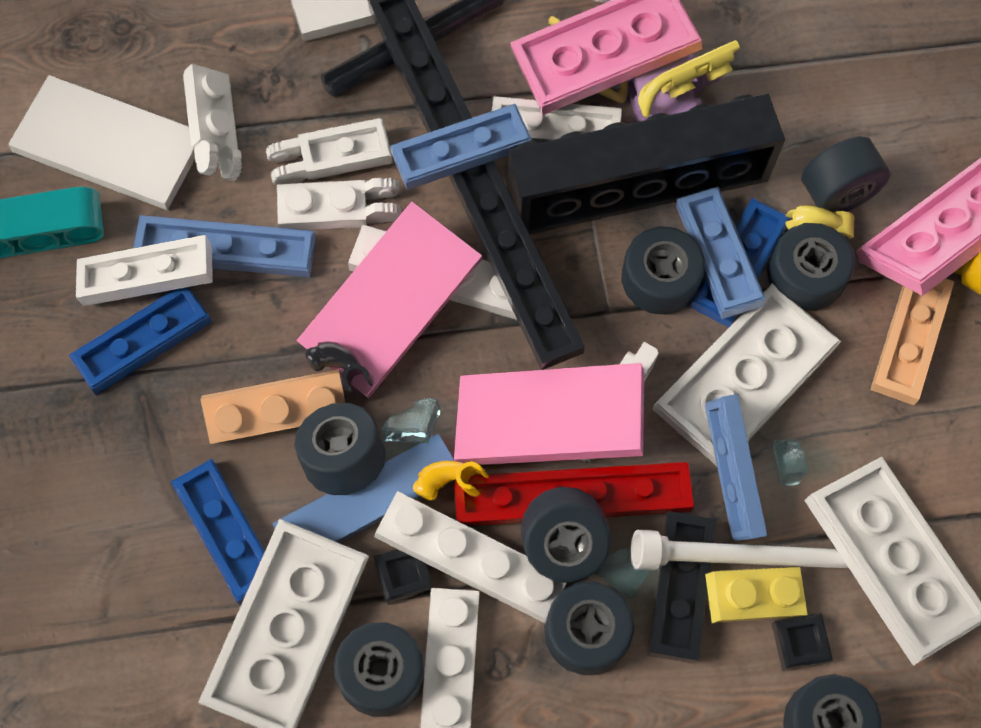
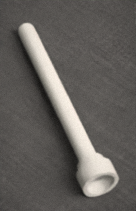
[631,530,848,570]

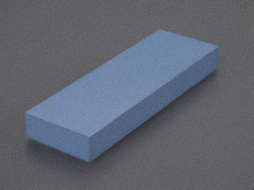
[391,103,532,190]
[676,187,766,319]
[705,394,767,541]

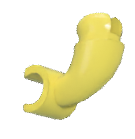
[785,205,854,238]

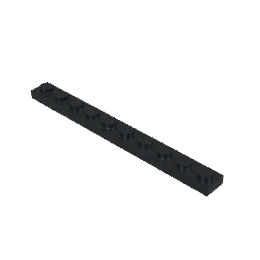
[368,0,585,370]

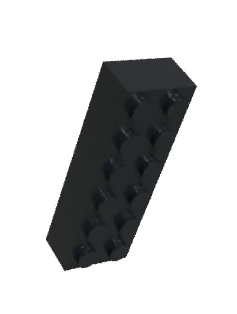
[507,94,786,234]

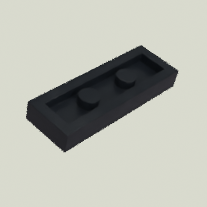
[648,511,716,664]

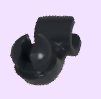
[305,341,374,395]

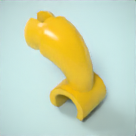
[413,461,489,500]

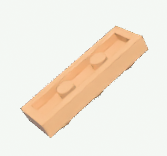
[870,279,954,405]
[200,369,345,444]

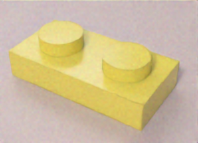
[705,567,808,623]

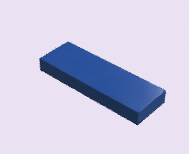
[690,198,791,328]
[69,287,212,395]
[171,459,265,605]

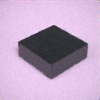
[373,549,433,605]
[772,613,833,672]

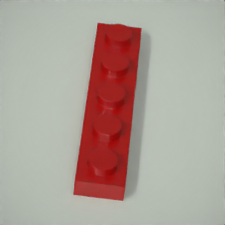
[454,462,694,526]

